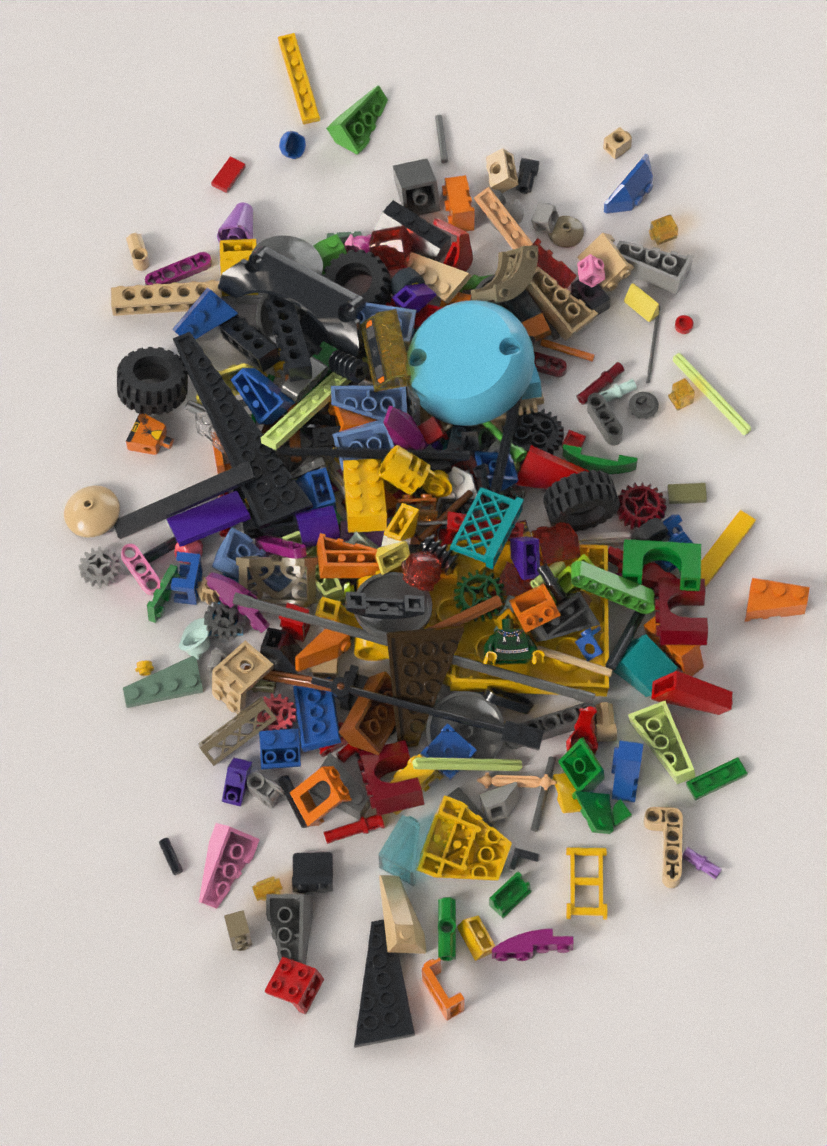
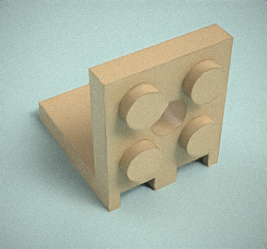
[212,640,274,714]

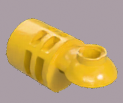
[378,445,452,497]

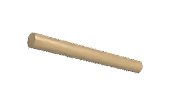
[537,645,613,677]

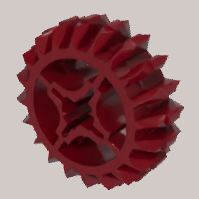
[616,482,667,531]

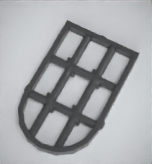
[404,383,420,426]

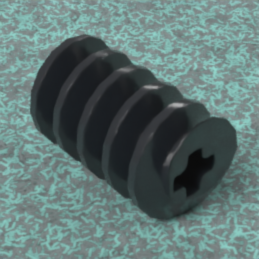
[328,350,369,383]
[417,534,459,576]

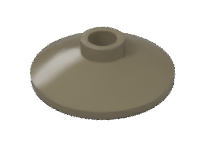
[548,216,584,248]

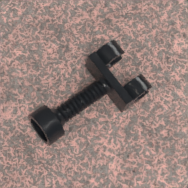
[473,464,498,515]

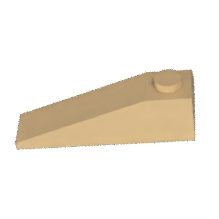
[379,875,427,954]

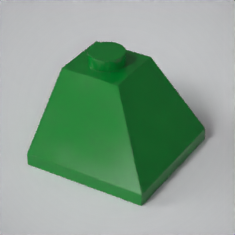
[558,738,605,792]

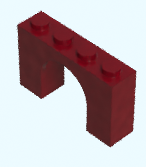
[654,578,708,645]
[357,740,425,816]

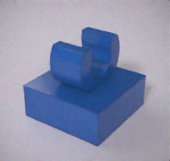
[662,514,683,537]

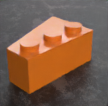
[442,175,475,232]
[316,533,380,578]
[745,578,810,622]
[644,617,704,676]

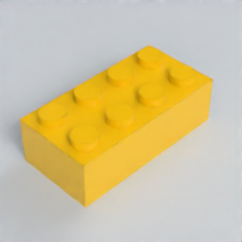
[343,458,387,533]

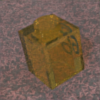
[649,214,678,245]

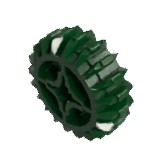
[454,570,507,622]

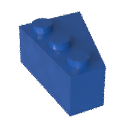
[172,287,238,340]
[231,368,295,425]

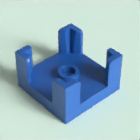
[171,552,203,605]
[421,723,477,780]

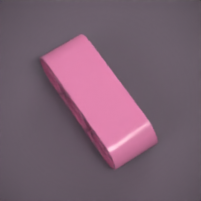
[121,544,161,595]

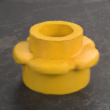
[135,660,154,676]

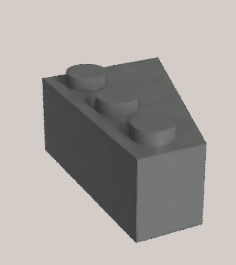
[310,753,371,820]

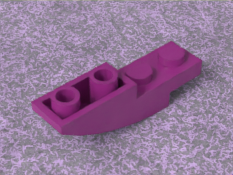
[205,572,270,633]
[492,929,574,961]

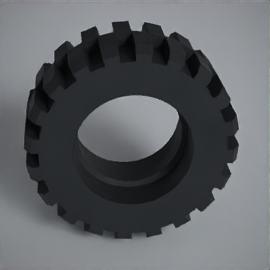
[322,250,392,306]
[117,347,188,416]
[543,470,620,532]

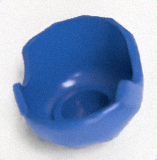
[279,130,306,159]

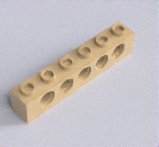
[111,280,222,316]

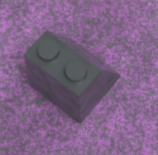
[393,158,440,215]

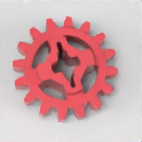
[254,694,297,731]

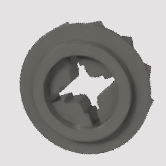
[629,392,659,420]

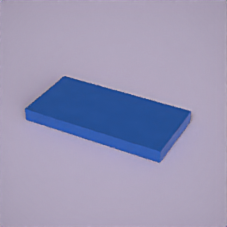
[293,677,342,752]

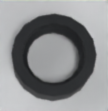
[631,518,668,541]

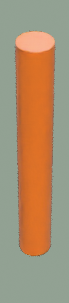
[540,339,595,362]

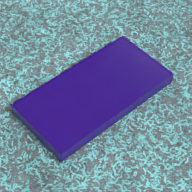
[166,491,251,547]

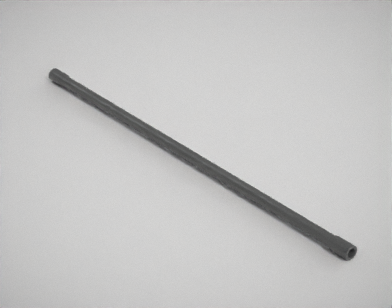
[233,592,596,705]

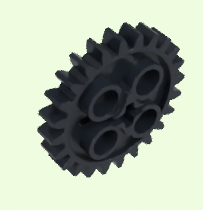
[503,409,564,455]

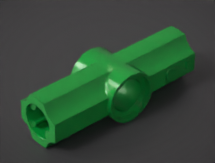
[438,897,456,961]

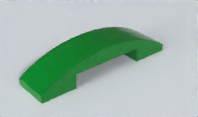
[562,444,638,474]

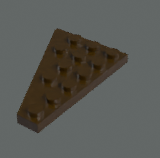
[386,625,464,747]

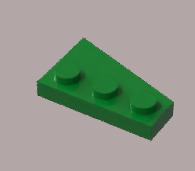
[147,564,180,623]

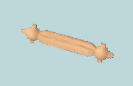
[477,772,556,790]

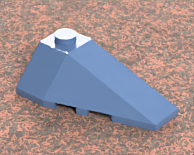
[331,385,407,420]
[212,527,292,592]

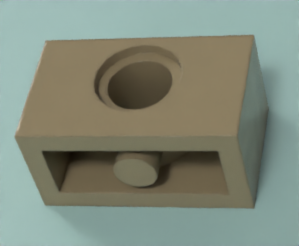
[224,910,252,951]

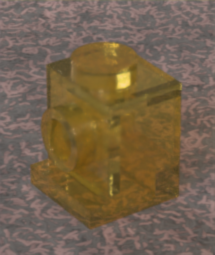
[668,378,695,411]

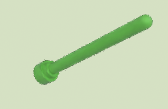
[482,421,527,463]

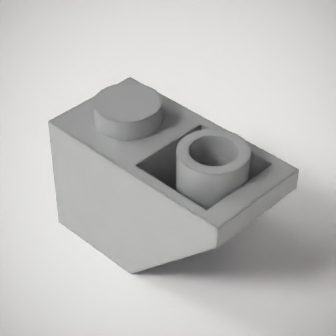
[479,782,521,823]

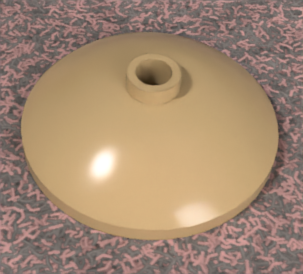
[64,486,120,538]

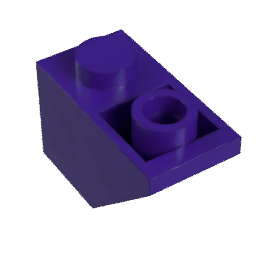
[392,283,437,313]
[222,757,253,807]

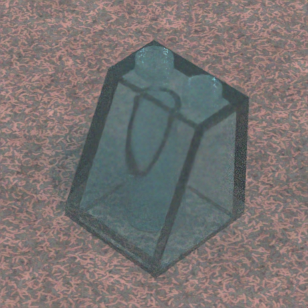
[378,815,420,886]

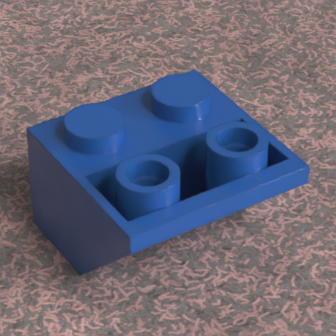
[295,467,337,512]
[259,729,301,770]

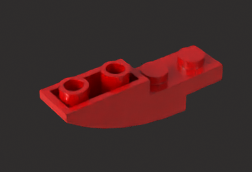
[608,546,677,589]

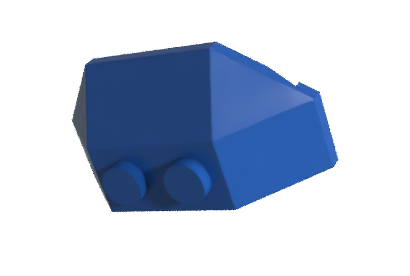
[604,153,653,214]

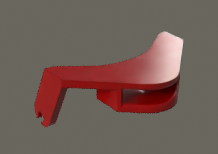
[433,218,473,272]

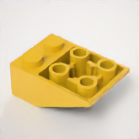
[220,239,258,296]

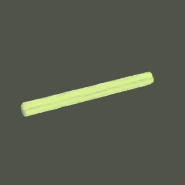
[673,353,751,435]
[412,757,523,771]

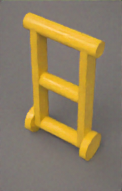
[566,847,607,920]

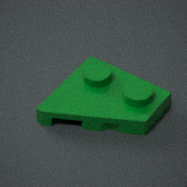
[572,791,614,834]

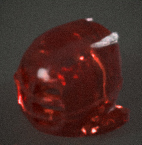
[401,551,441,591]

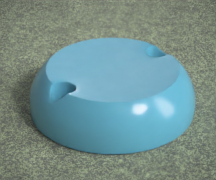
[405,300,535,426]

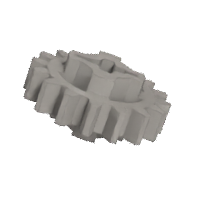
[79,546,121,588]

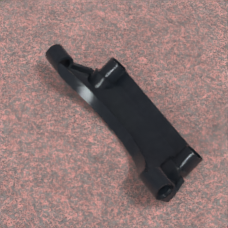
[218,246,366,360]

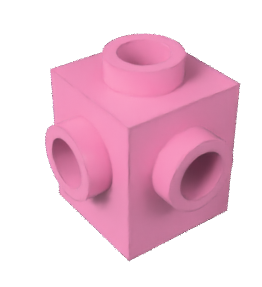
[577,254,605,287]

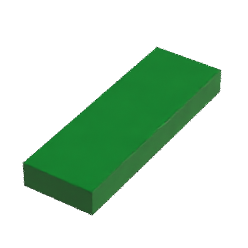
[686,757,748,801]

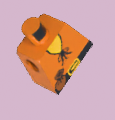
[126,413,174,455]

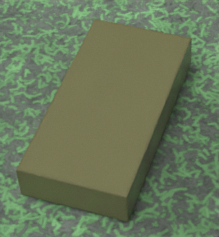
[667,483,707,504]

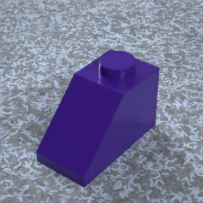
[510,536,540,580]

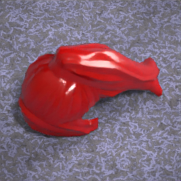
[566,706,598,755]

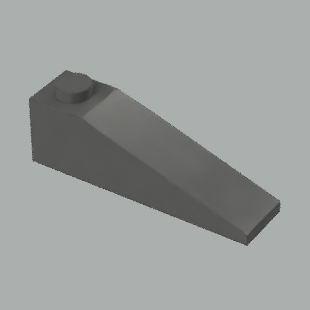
[266,894,313,965]

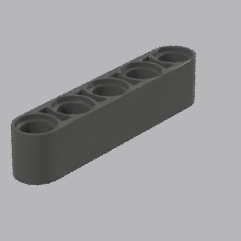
[505,703,597,749]

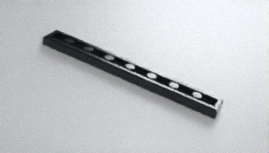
[114,461,256,539]

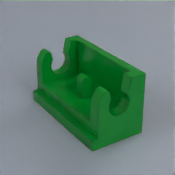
[489,871,532,919]

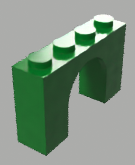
[622,539,701,591]

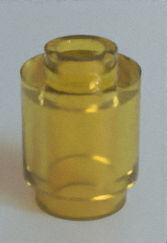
[252,876,283,901]

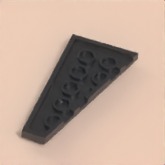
[354,919,415,1048]

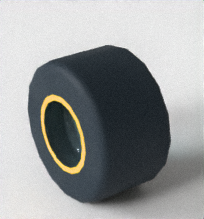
[389,267,425,296]

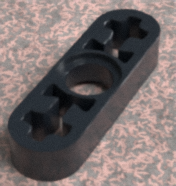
[483,686,534,714]

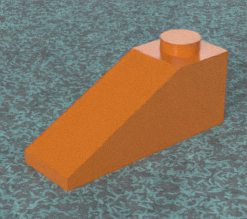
[295,629,351,672]

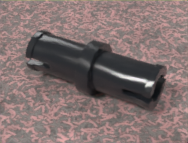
[536,563,568,603]

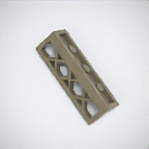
[198,697,277,766]

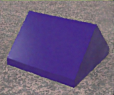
[295,505,341,548]

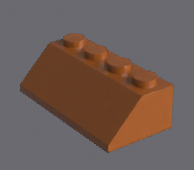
[339,671,396,755]

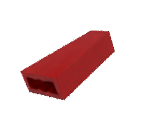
[515,446,589,489]
[651,671,733,715]

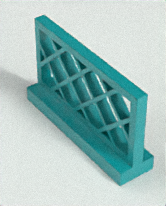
[450,488,524,569]

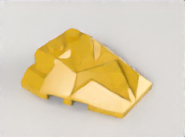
[416,795,512,881]

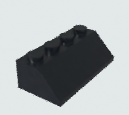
[372,200,451,262]

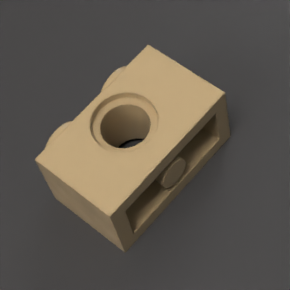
[486,148,519,193]

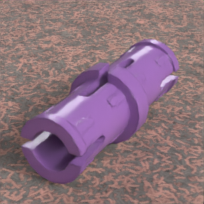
[682,847,722,879]

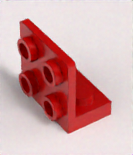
[265,957,324,1014]

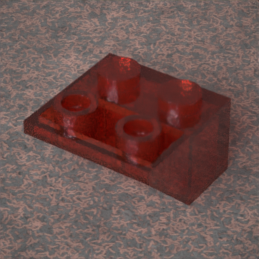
[369,225,414,271]
[531,522,581,565]

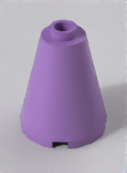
[217,202,253,243]

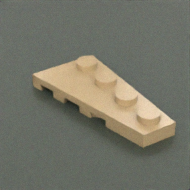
[399,252,472,304]

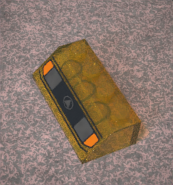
[360,309,411,392]

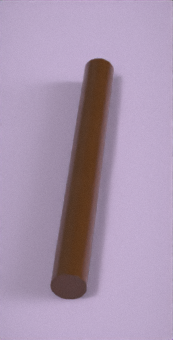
[418,490,473,542]

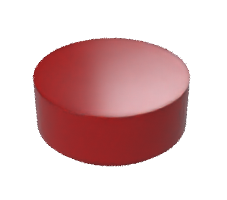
[675,315,694,334]

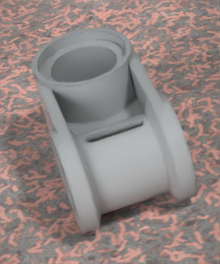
[247,772,285,809]

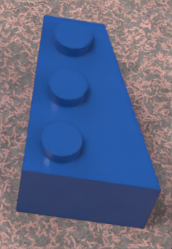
[611,740,644,802]

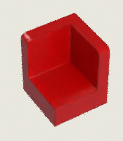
[418,417,449,445]

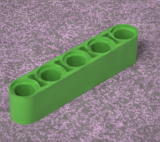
[571,561,655,614]

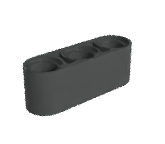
[281,356,329,402]
[587,393,623,446]

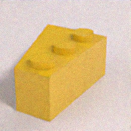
[390,754,444,815]

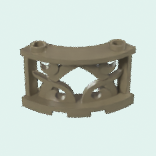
[471,246,538,303]
[236,555,318,608]

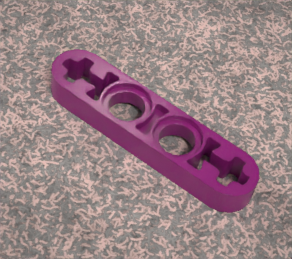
[145,252,212,285]
[255,535,307,559]

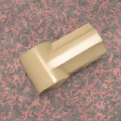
[126,233,150,271]
[596,702,617,742]

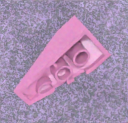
[199,823,260,909]

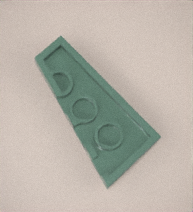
[123,656,203,708]

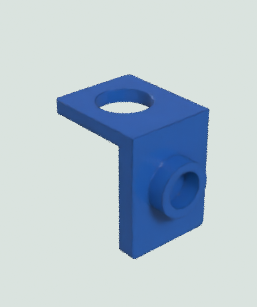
[575,626,603,661]

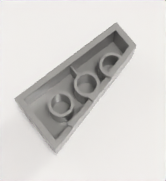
[616,241,694,294]

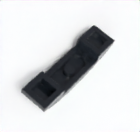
[345,592,425,619]

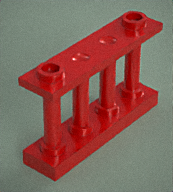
[438,512,524,547]

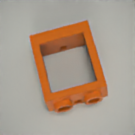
[509,583,561,633]

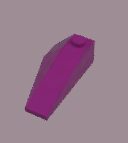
[383,406,428,451]

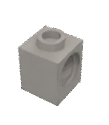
[531,203,559,233]

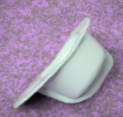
[179,618,210,659]

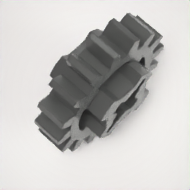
[204,602,246,640]

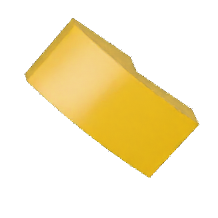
[552,773,582,813]

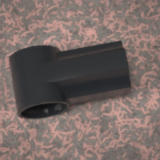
[516,158,540,194]

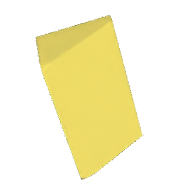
[624,283,659,322]

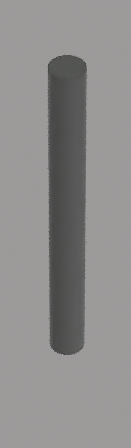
[530,756,556,832]

